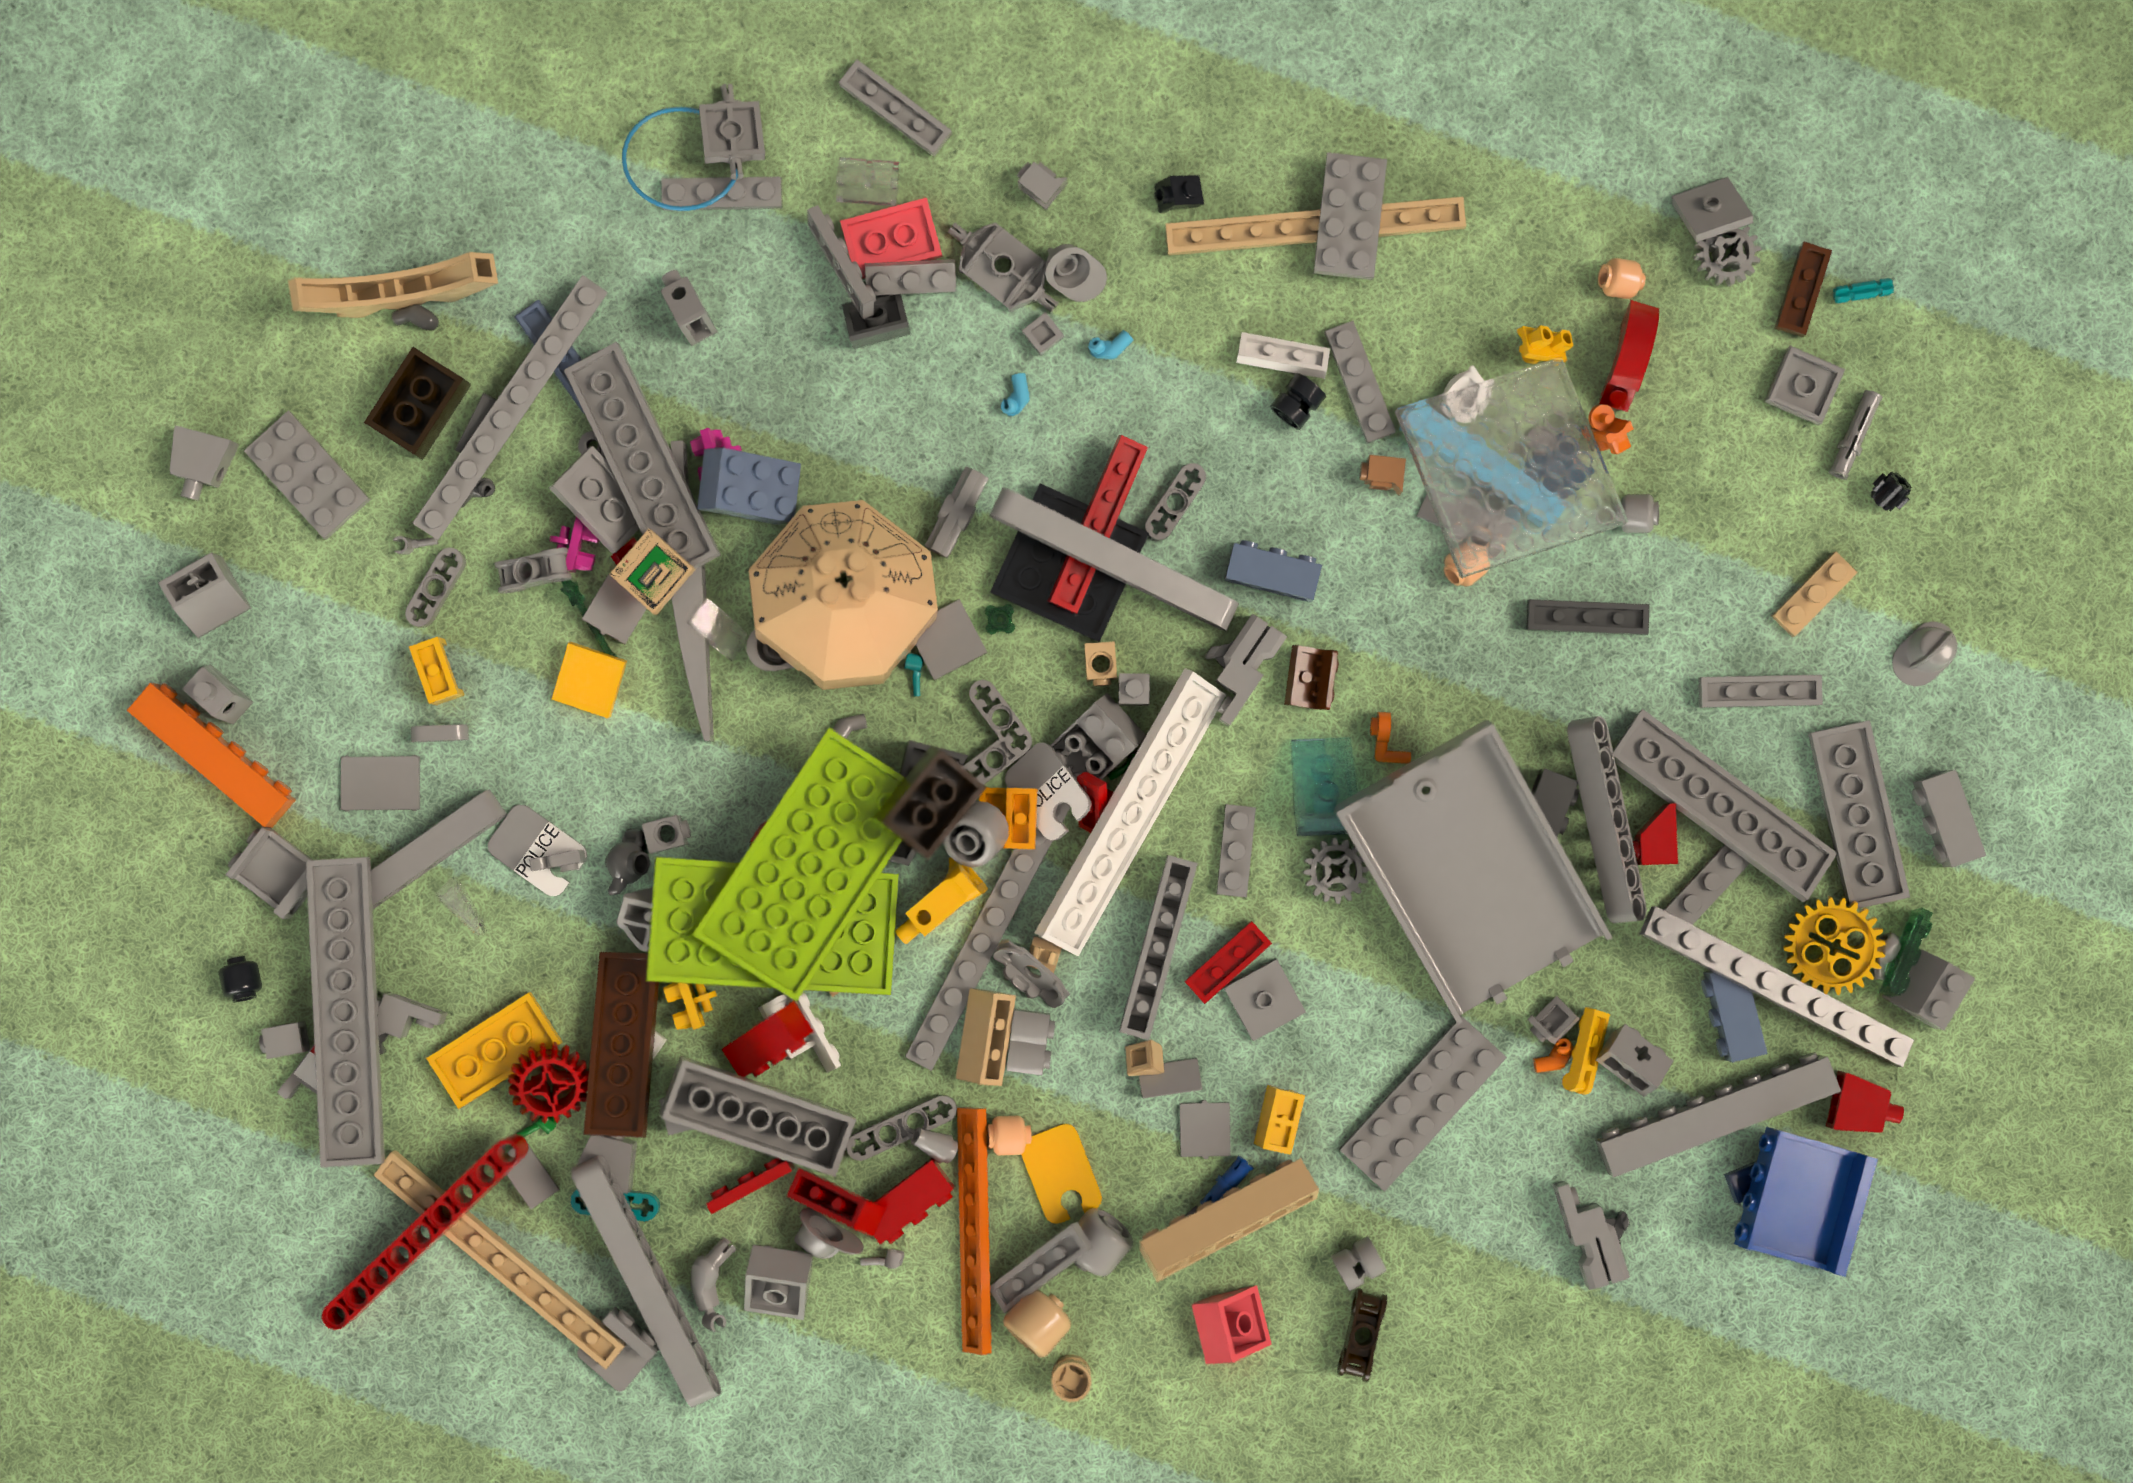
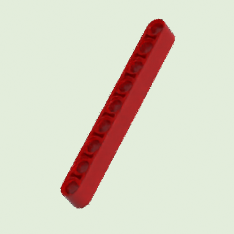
[322,1134,529,1330]

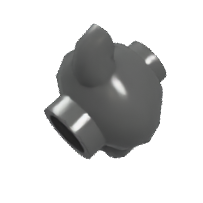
[605,829,650,896]

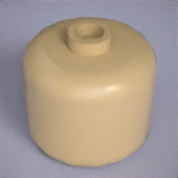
[1003,1290,1071,1358]

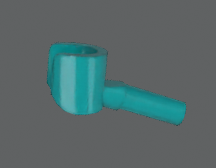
[904,653,923,696]

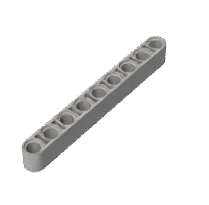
[989,487,1239,631]
[571,1155,721,1408]

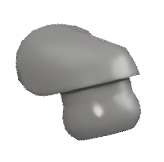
[832,714,867,739]

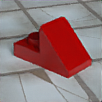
[1077,771,1114,833]

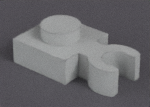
[529,850,586,872]

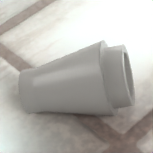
[911,1128,958,1164]

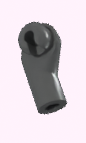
[461,478,495,508]

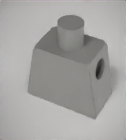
[661,270,718,346]
[170,425,239,501]
[183,664,253,725]
[571,1135,637,1194]

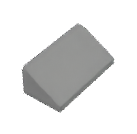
[1139,1058,1202,1099]
[507,1144,560,1209]

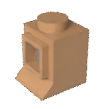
[1359,455,1406,495]

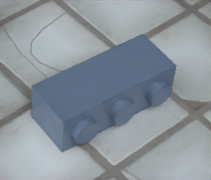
[1224,540,1322,603]
[1701,971,1768,1062]

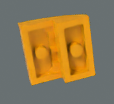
[979,787,1038,849]

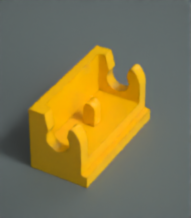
[1253,1085,1305,1155]

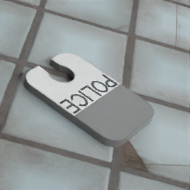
[1005,743,1091,841]
[488,805,587,896]

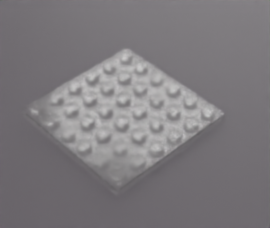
[1395,357,1628,579]

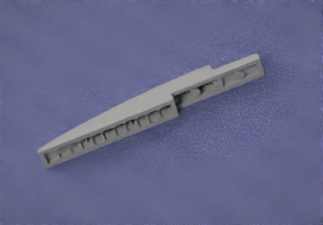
[670,441,714,742]

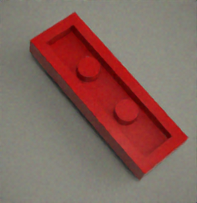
[1184,921,1272,1004]
[706,1157,795,1215]

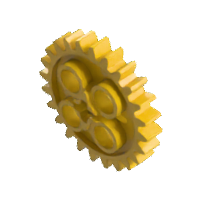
[1783,896,1886,995]

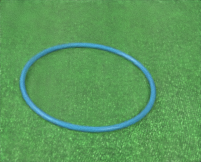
[622,107,738,211]

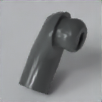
[392,304,439,331]

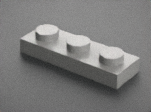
[864,259,956,295]
[1216,804,1256,897]

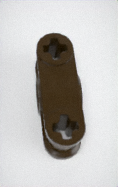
[1337,1288,1387,1382]

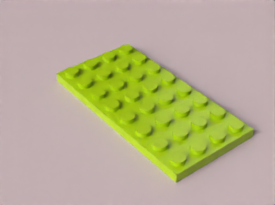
[693,728,905,1002]
[646,857,899,995]

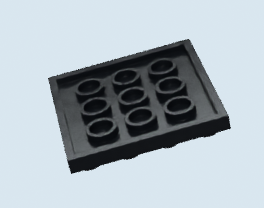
[990,483,1149,642]

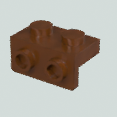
[1284,645,1339,710]

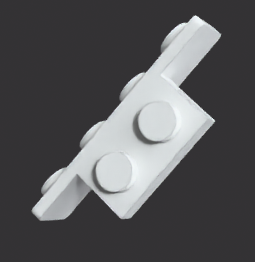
[758,992,841,1073]

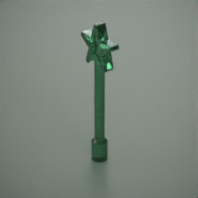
[560,579,618,657]

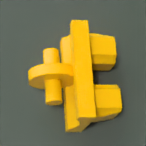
[1517,325,1573,364]
[663,982,717,1030]

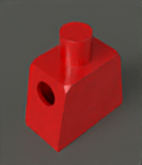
[1826,1070,1904,1133]

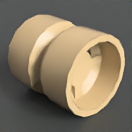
[1052,1355,1091,1402]

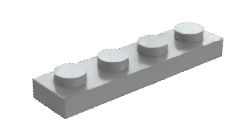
[839,59,952,157]
[662,177,782,210]
[807,205,876,319]
[1325,321,1396,444]
[1698,675,1823,708]
[1663,844,1750,925]
[990,1222,1094,1313]

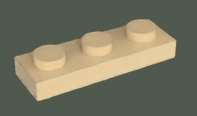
[1771,552,1858,637]

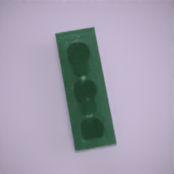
[1879,908,1933,998]

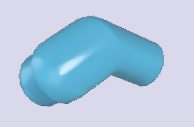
[1088,330,1133,359]
[1001,373,1030,416]

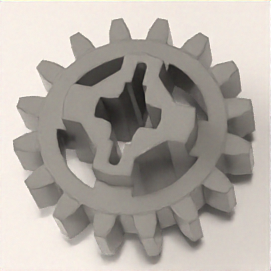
[1693,226,1761,287]
[1303,838,1369,904]

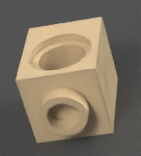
[1084,641,1117,686]

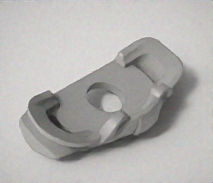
[993,939,1070,1008]

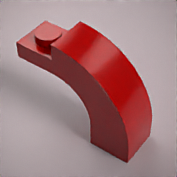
[1599,300,1659,412]

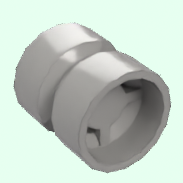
[1331,1236,1387,1292]

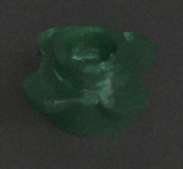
[985,604,1015,635]

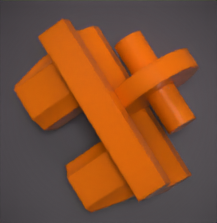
[1580,404,1634,455]

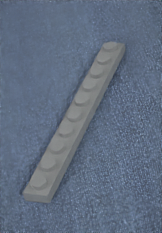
[413,275,608,540]
[905,803,1070,1071]

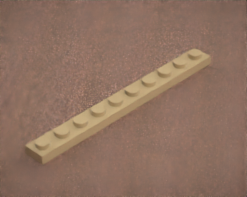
[1165,197,1466,256]
[373,1150,627,1369]

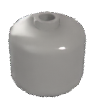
[943,801,1009,868]
[1074,1208,1133,1277]

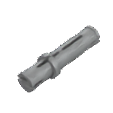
[1829,390,1883,480]

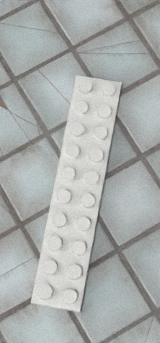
[1035,668,1226,956]

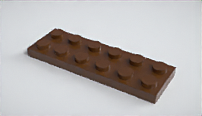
[584,952,659,1138]

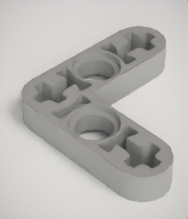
[963,680,1032,785]

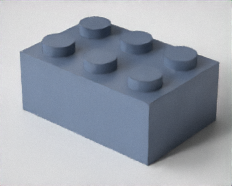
[697,447,801,524]

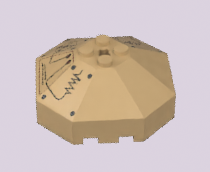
[749,500,938,690]

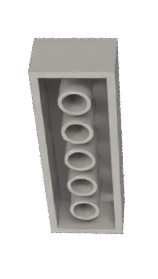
[659,1055,856,1177]

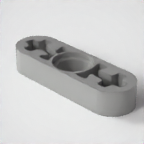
[1145,463,1206,541]
[405,548,466,628]

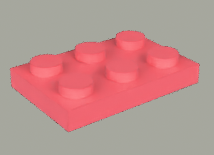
[840,197,943,279]

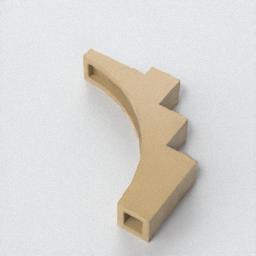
[288,252,498,318]

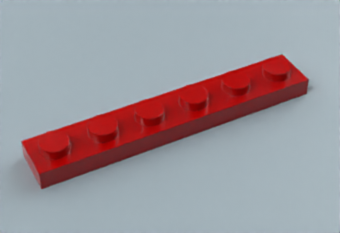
[1048,435,1148,613]

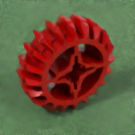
[508,1042,589,1124]

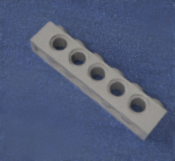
[1119,855,1198,1040]

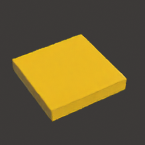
[552,642,627,719]

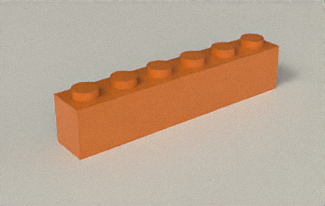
[127,683,296,828]

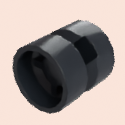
[1270,373,1326,430]

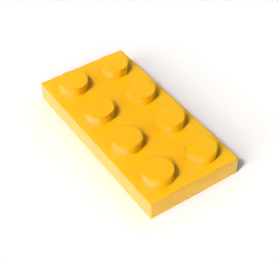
[426,992,563,1110]

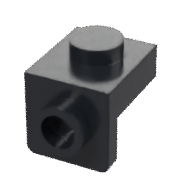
[1154,175,1204,213]

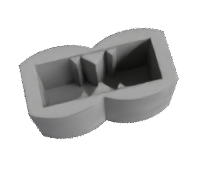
[1006,1009,1055,1075]

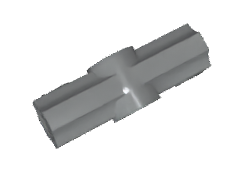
[925,467,989,559]

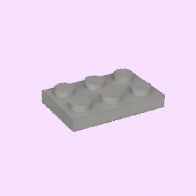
[549,446,639,554]

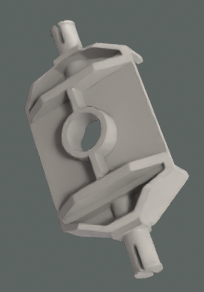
[948,222,1059,313]

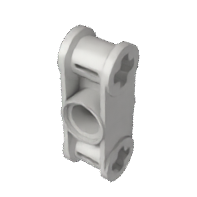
[494,548,572,593]

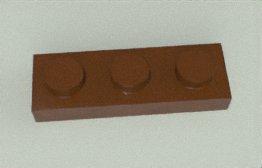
[1774,241,1832,337]

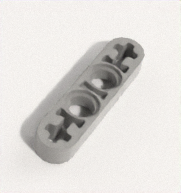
[846,1095,957,1161]

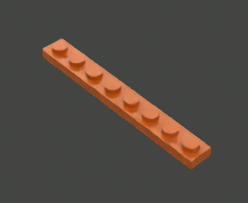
[957,1107,992,1355]

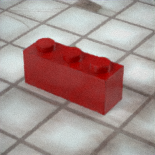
[721,1001,814,1077]
[874,1158,955,1245]
[786,1168,886,1236]

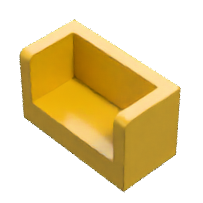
[409,636,465,705]

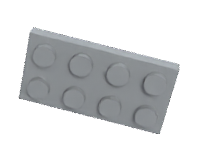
[1313,152,1387,280]
[244,411,371,540]

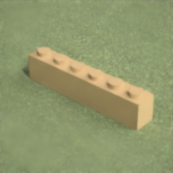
[1140,1158,1319,1282]

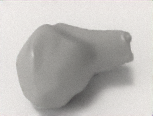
[1873,933,1901,980]

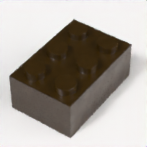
[364,347,471,460]
[874,745,987,860]

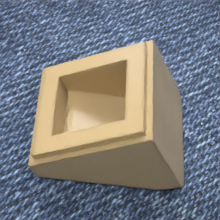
[1125,1040,1164,1076]

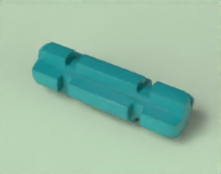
[1833,278,1894,303]

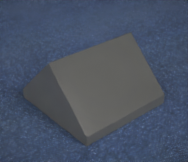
[842,294,911,349]

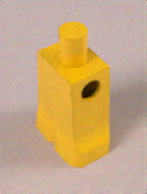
[895,857,988,944]

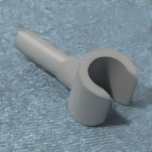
[393,536,438,555]
[860,1249,904,1269]

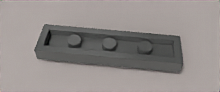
[1526,599,1650,635]

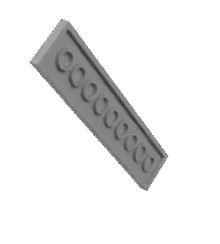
[306,857,385,1167]

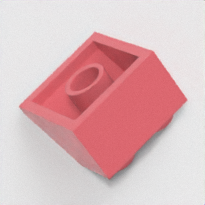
[1192,1285,1272,1364]

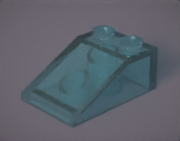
[1290,737,1358,836]

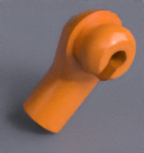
[1533,1038,1573,1073]

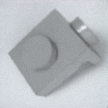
[1527,996,1580,1044]

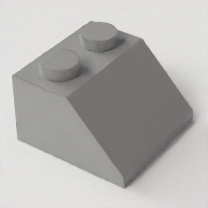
[1882,945,1975,1030]
[744,1245,813,1320]

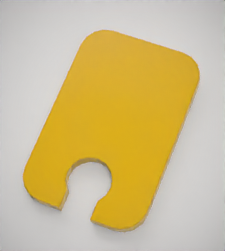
[1021,1124,1102,1224]

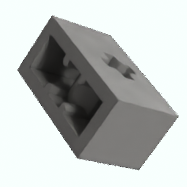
[1596,1024,1673,1097]

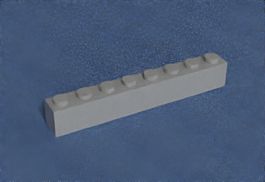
[1595,1052,1841,1177]

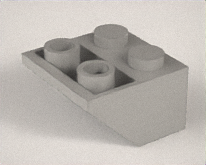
[158,553,251,638]

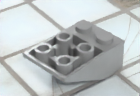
[1050,693,1146,780]

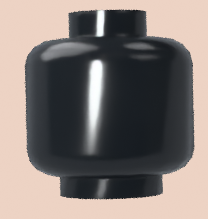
[218,956,262,1003]

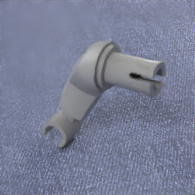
[690,1237,736,1332]

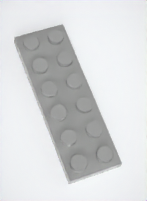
[1808,720,1910,909]
[1339,1016,1507,1192]

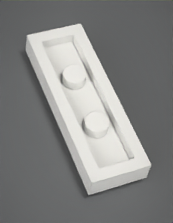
[1236,332,1330,379]

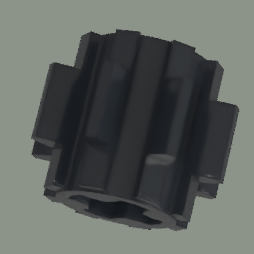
[1871,472,1912,511]

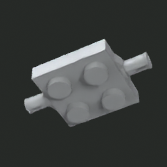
[699,84,765,180]

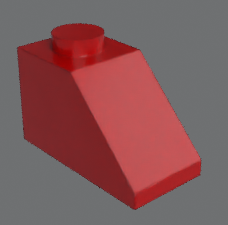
[1633,803,1678,865]

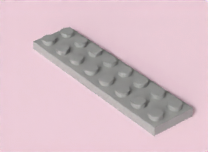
[564,342,721,569]
[1613,709,1837,902]

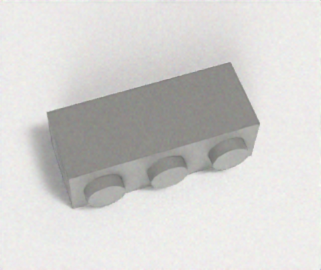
[1912,770,1986,867]

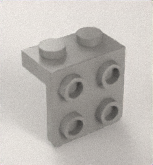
[577,1307,659,1392]

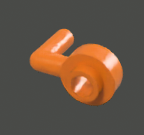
[1370,712,1411,764]

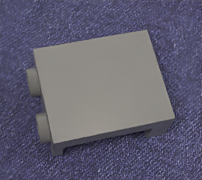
[226,827,313,919]

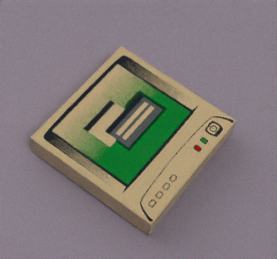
[609,529,696,615]

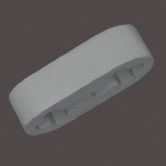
[411,725,469,742]

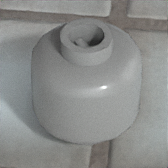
[1615,494,1659,533]

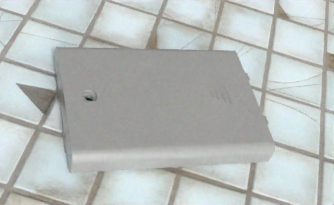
[1334,720,1612,1024]

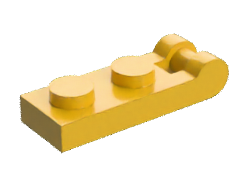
[1562,1007,1610,1095]

